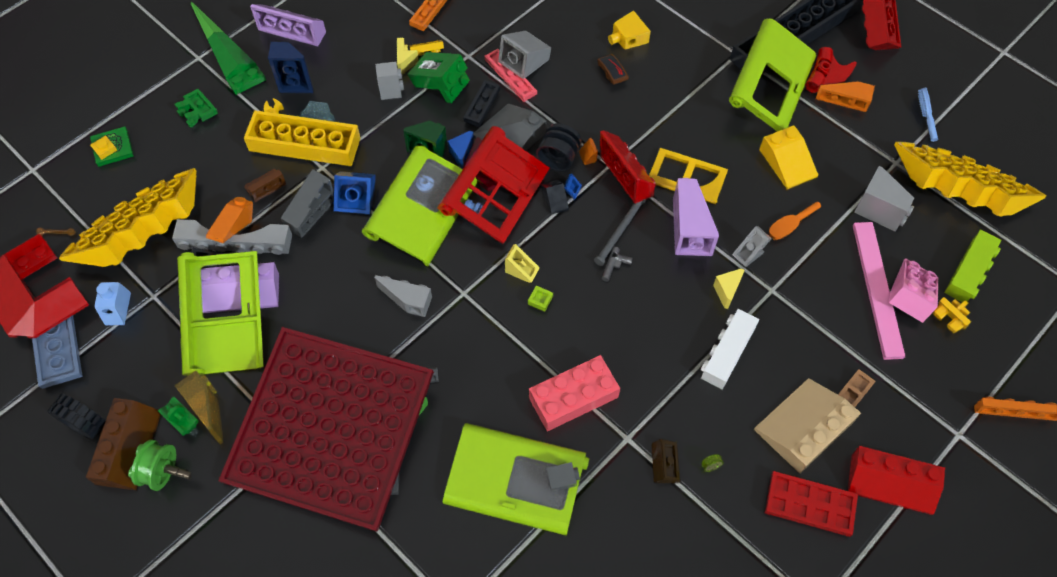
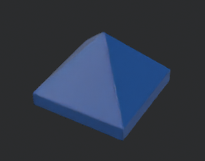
[564,174,582,199]

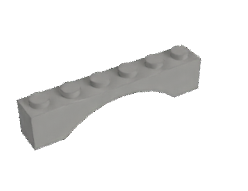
[172,219,292,255]

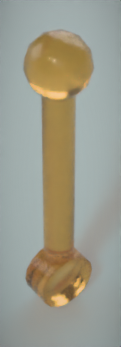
[36,227,75,235]

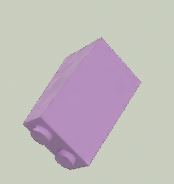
[673,178,719,256]

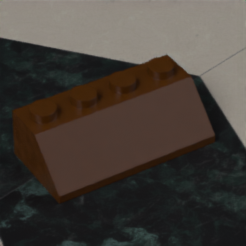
[86,398,161,490]

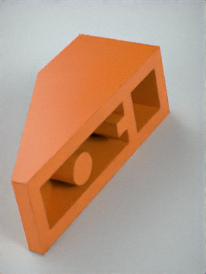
[815,81,875,112]
[206,197,253,243]

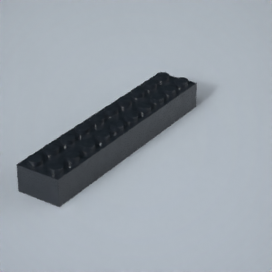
[730,0,864,74]

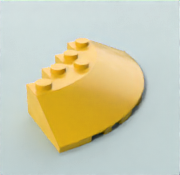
[894,142,1047,217]
[59,168,197,267]

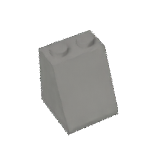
[498,31,551,79]
[854,166,914,231]

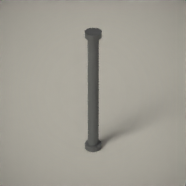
[594,199,646,266]

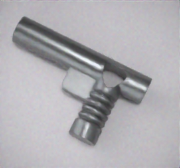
[602,247,633,282]

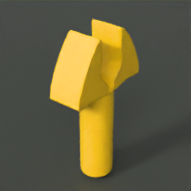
[264,98,284,114]

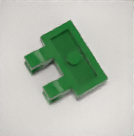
[175,89,218,128]

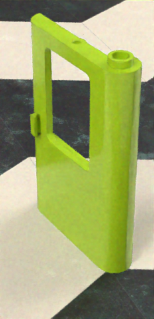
[729,18,816,132]
[177,251,264,376]

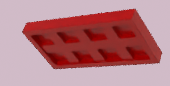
[765,471,858,537]

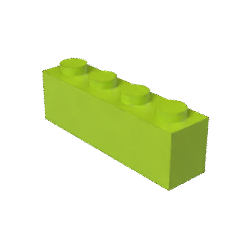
[944,229,1002,302]

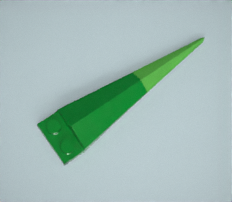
[191,2,266,95]

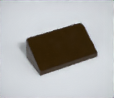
[651,439,680,483]

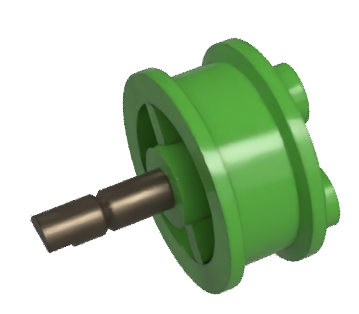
[128,440,191,491]

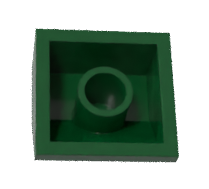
[403,121,448,162]

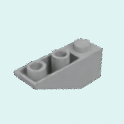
[375,275,432,317]

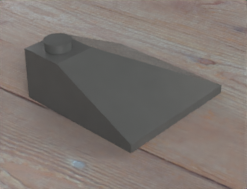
[473,104,546,151]

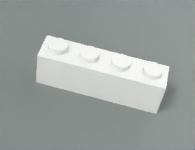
[701,309,760,390]

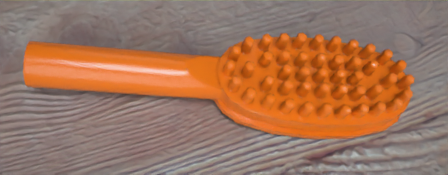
[769,202,821,240]

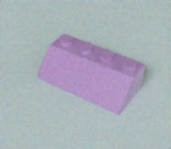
[250,4,326,46]
[201,262,279,313]

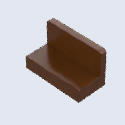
[244,169,286,202]

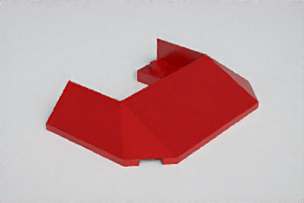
[0,234,89,338]

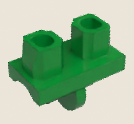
[158,397,199,436]

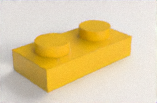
[409,40,444,56]

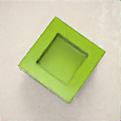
[528,286,553,312]

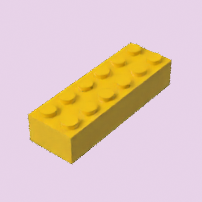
[244,110,360,166]

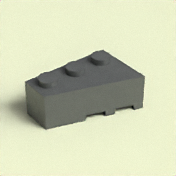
[281,169,334,238]

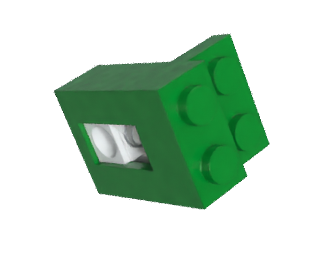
[407,52,470,103]

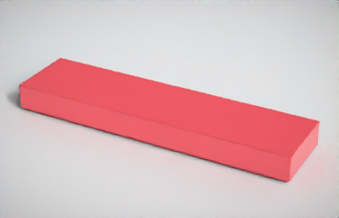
[484,49,537,102]

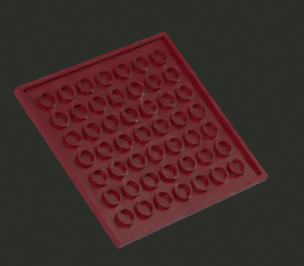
[218,327,434,532]

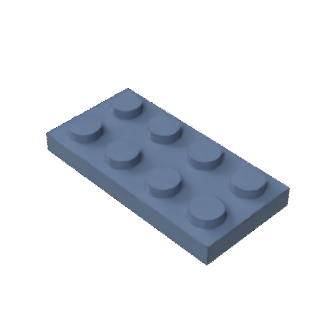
[32,315,83,389]

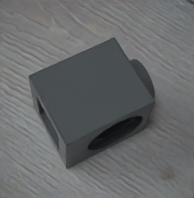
[547,462,580,492]

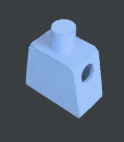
[95,282,131,325]

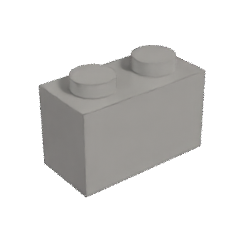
[375,62,404,100]

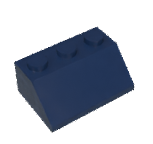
[268,42,314,93]

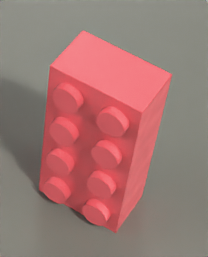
[529,355,620,432]

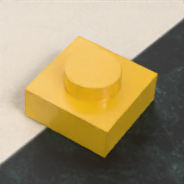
[90,136,117,160]

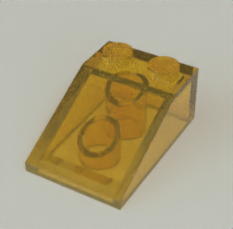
[174,371,223,444]

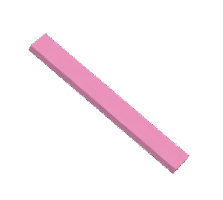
[853,222,905,360]

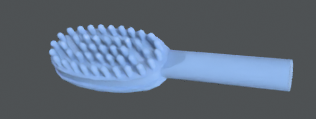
[918,87,938,142]

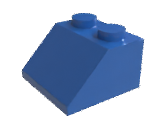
[334,171,375,214]

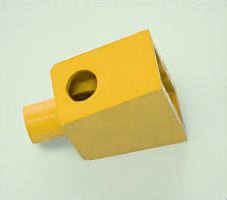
[608,11,651,49]

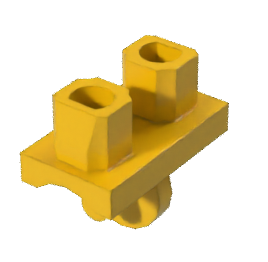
[933,297,971,333]

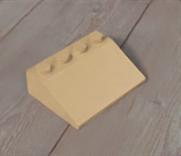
[754,378,861,474]

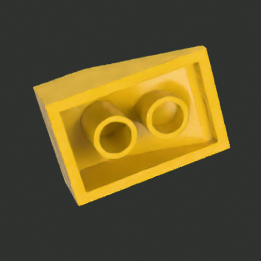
[759,125,818,189]

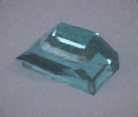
[299,101,335,122]

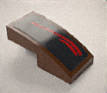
[598,54,629,85]

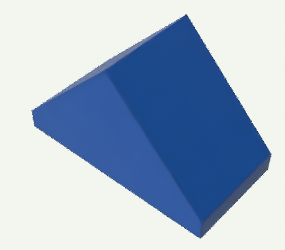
[448,131,474,169]

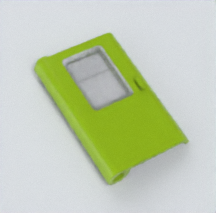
[362,146,477,267]
[443,423,589,536]

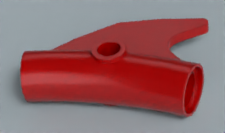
[805,47,857,93]

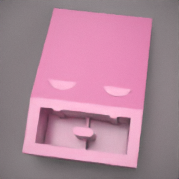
[889,258,938,323]

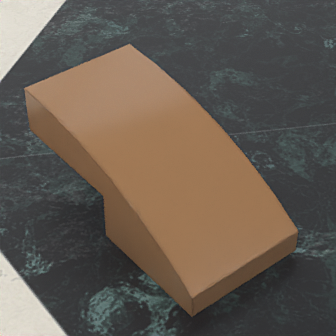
[838,369,876,407]

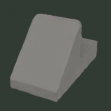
[732,226,772,267]

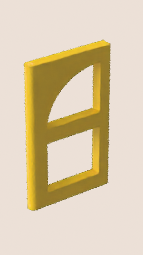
[649,148,728,204]

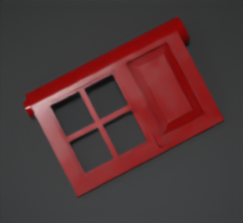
[437,126,550,244]

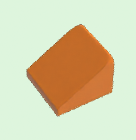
[579,138,598,165]

